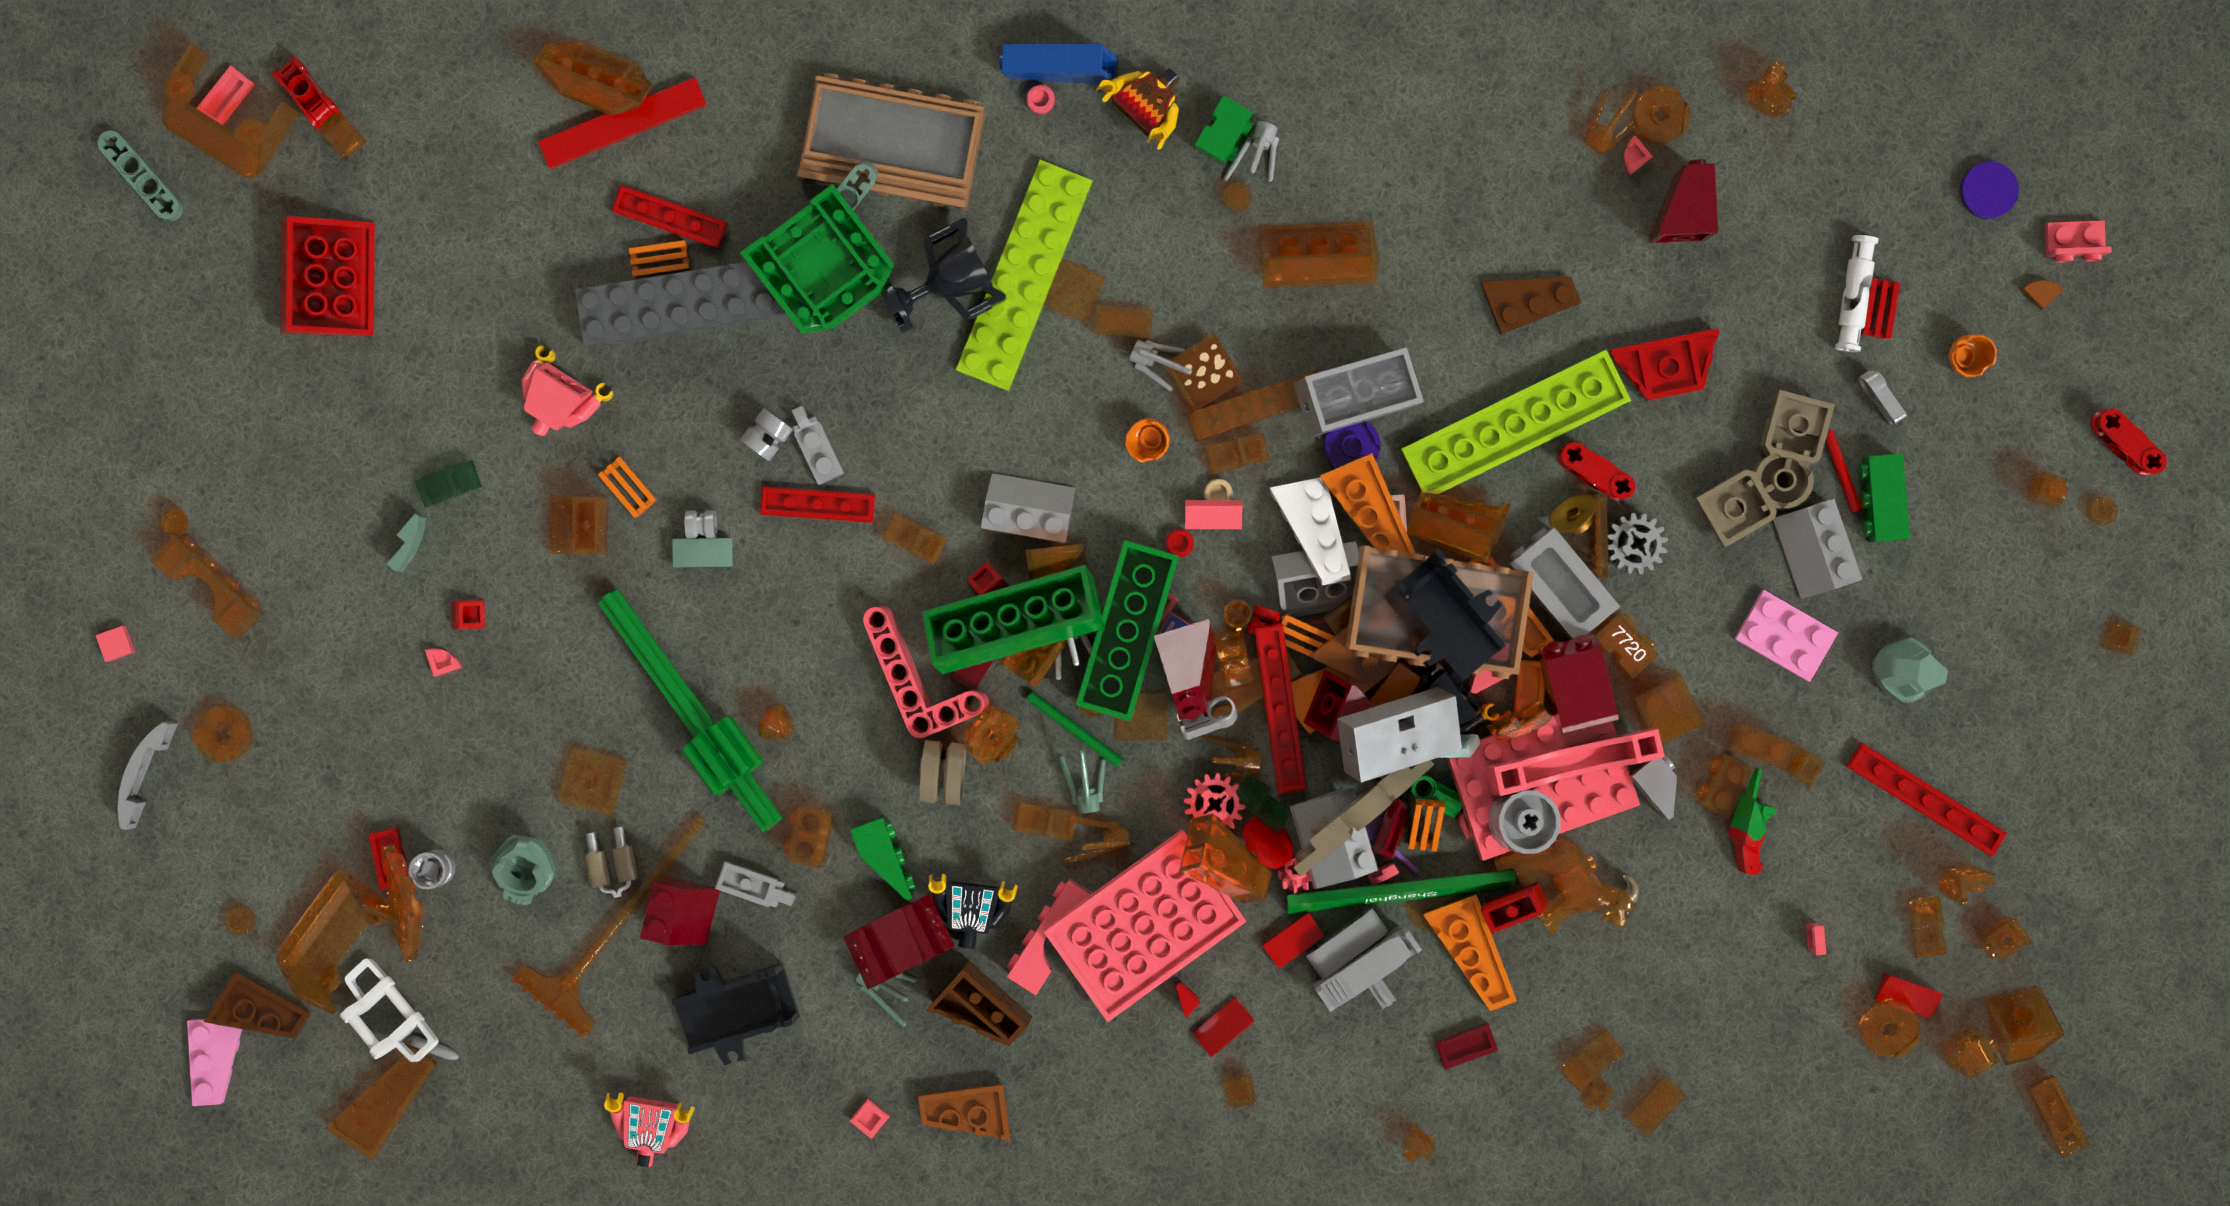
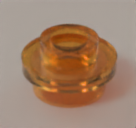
[160,507,188,536]

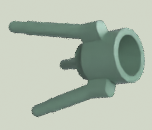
[1059,751,1106,813]
[856,973,917,1027]

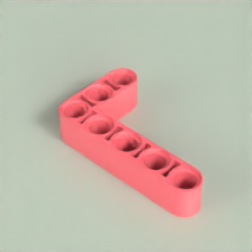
[863,606,989,738]

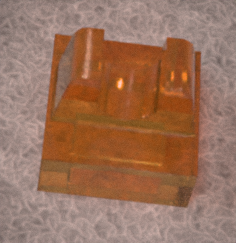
[1403,1124,1436,1163]

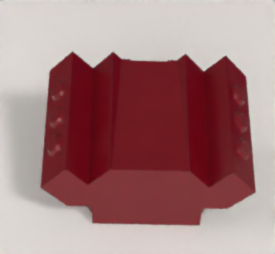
[843,894,955,990]

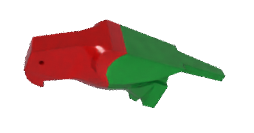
[1728,767,1776,875]

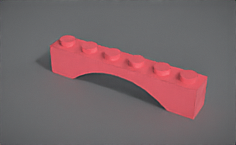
[1485,729,1665,796]

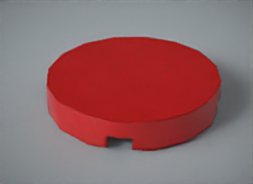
[1243,815,1294,869]

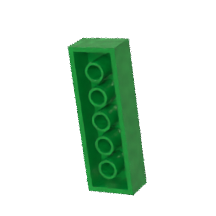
[1076,540,1179,722]
[922,565,1105,674]

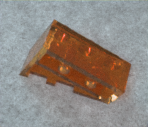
[1407,492,1511,563]
[1179,813,1272,904]

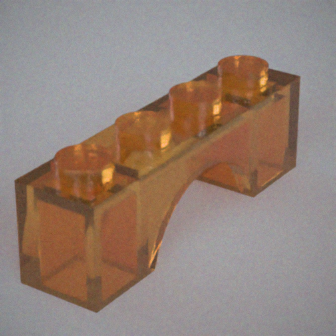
[150,535,264,638]

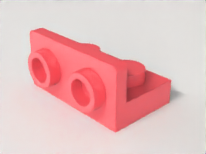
[2044,221,2112,263]

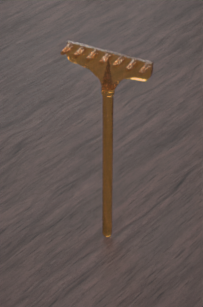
[511,816,705,1037]

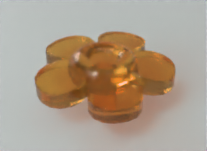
[1581,1077,1614,1110]

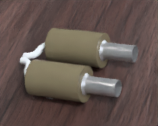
[584,826,639,898]

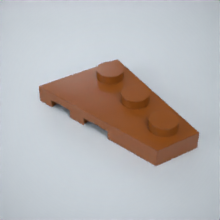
[918,1083,1011,1141]

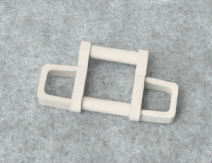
[340,959,439,1062]

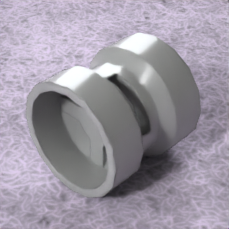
[684,510,717,539]

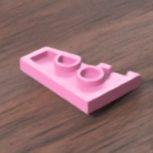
[187,1019,242,1106]

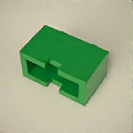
[1194,95,1254,166]

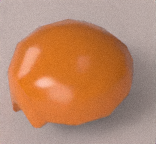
[1948,334,1997,377]
[1125,418,1170,463]

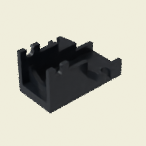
[1383,549,1506,685]
[671,962,800,1066]

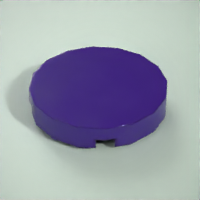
[1959,161,2019,219]
[1324,421,1381,469]

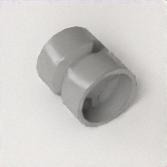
[740,408,793,461]
[409,849,456,890]

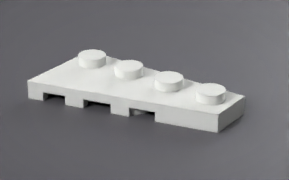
[1270,478,1351,586]

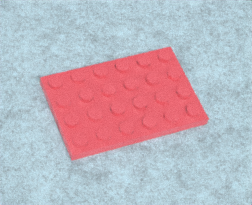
[1447,714,1640,861]
[1042,829,1246,1022]

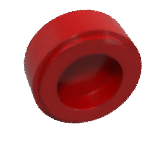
[1166,529,1194,558]

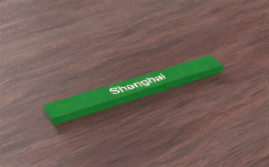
[1287,870,1516,914]

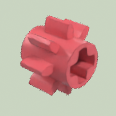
[1278,858,1311,894]

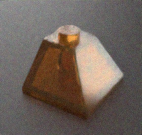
[1026,544,1085,581]
[1628,673,1705,744]
[1985,987,2064,1065]

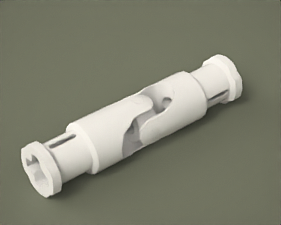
[1835,235,1878,352]

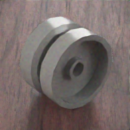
[1488,790,1560,854]

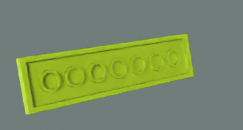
[956,160,1093,392]
[1400,350,1631,500]

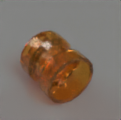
[1222,600,1252,628]

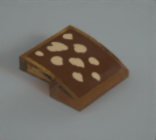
[1162,333,1243,413]

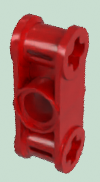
[271,54,341,130]
[2090,409,2167,476]
[1558,442,1635,500]

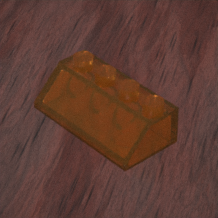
[1260,222,1378,288]

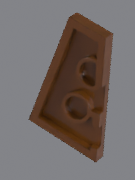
[1480,277,1581,335]
[204,972,311,1039]

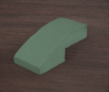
[387,513,427,572]
[671,538,733,568]

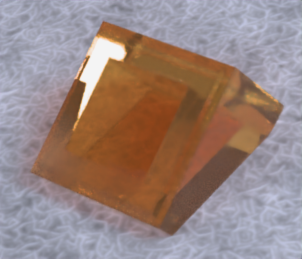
[2103,621,2142,657]
[1781,745,1825,787]
[1223,1073,1257,1107]

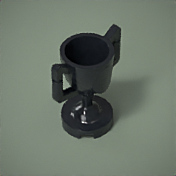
[881,218,1007,334]

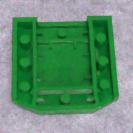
[740,184,894,335]

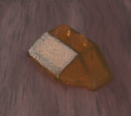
[534,42,652,116]

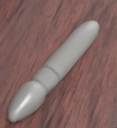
[393,1031,459,1060]

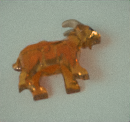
[1511,839,1639,935]

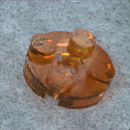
[1632,85,1691,144]
[192,706,253,762]
[963,706,1019,764]
[1859,998,1920,1058]

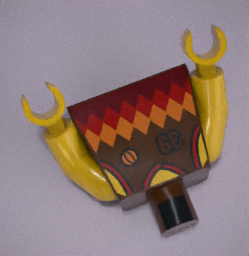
[1095,68,1180,150]

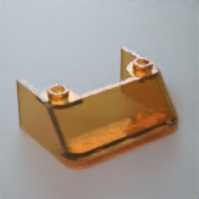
[162,44,300,179]
[276,870,401,1015]

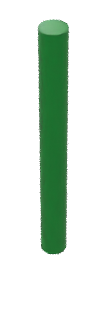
[1026,691,1123,768]

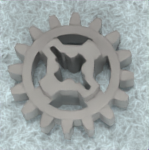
[1604,513,1668,575]

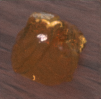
[1745,61,1797,118]

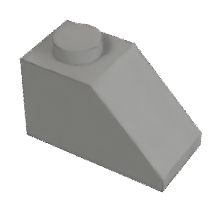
[1629,755,1677,820]

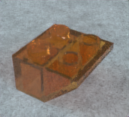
[549,496,608,555]

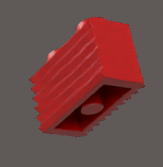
[1481,882,1549,934]

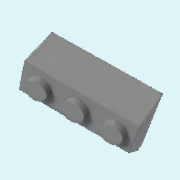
[981,473,1076,544]
[1772,499,1863,599]
[1272,541,1366,619]
[1290,788,1378,889]

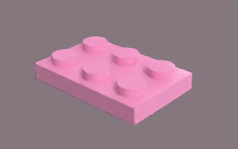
[1734,590,1838,682]

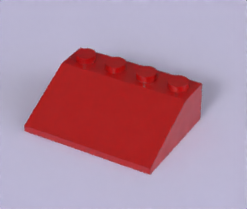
[280,216,375,336]

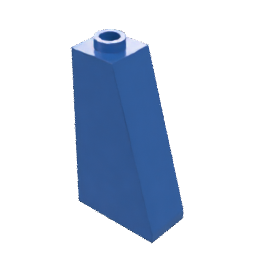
[999,44,1118,84]

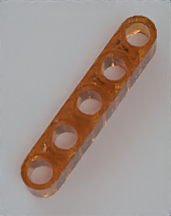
[1187,369,1319,442]

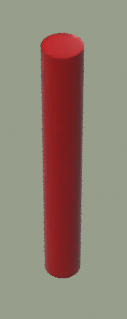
[1825,429,1862,513]

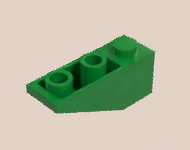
[850,816,917,900]

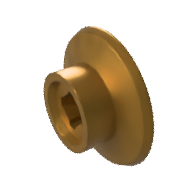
[1549,493,1596,534]

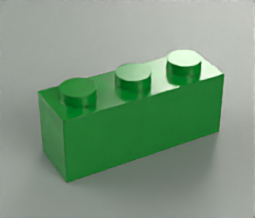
[1858,454,1910,543]

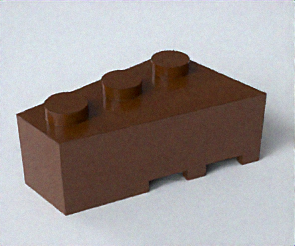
[926,960,1033,1046]

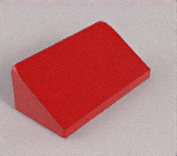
[1875,973,1943,1018]
[1192,996,1255,1057]

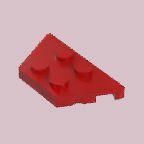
[1609,328,1719,401]

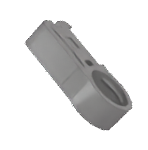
[1858,369,1907,425]
[1177,696,1238,740]

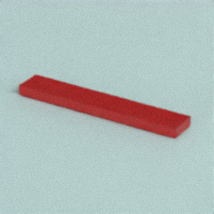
[538,78,707,169]
[1253,622,1307,795]
[1845,743,2007,857]

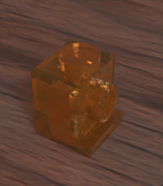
[2026,472,2068,509]
[1979,916,2033,962]

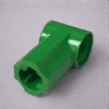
[1407,774,1462,818]

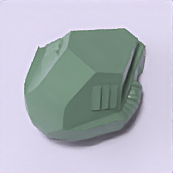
[1871,637,1948,703]
[490,834,557,905]

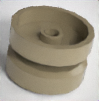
[919,740,966,806]

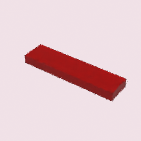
[611,185,728,249]
[760,486,876,523]

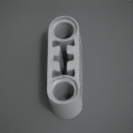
[1305,907,1389,979]

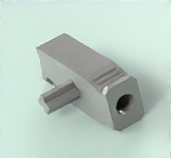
[1312,926,1422,1012]

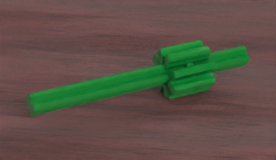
[597,589,783,833]

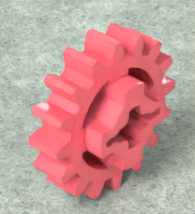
[1184,772,1246,835]

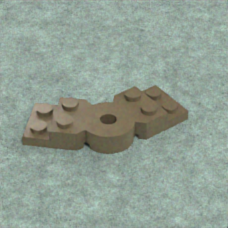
[1694,390,1835,548]
[1293,760,1434,877]

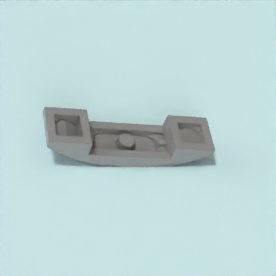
[118,721,178,830]

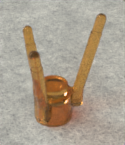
[1584,90,1639,155]
[1193,734,1261,783]
[1062,816,1129,864]

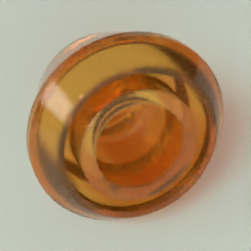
[757,704,794,741]

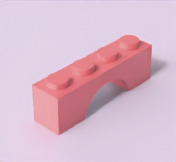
[1006,878,1092,995]

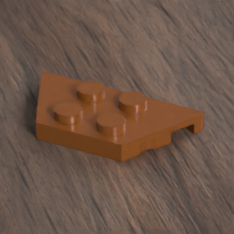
[1310,598,1412,684]

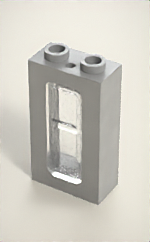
[1507,527,1620,640]

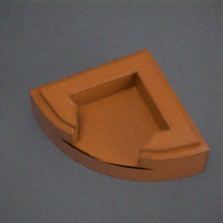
[2021,280,2064,310]

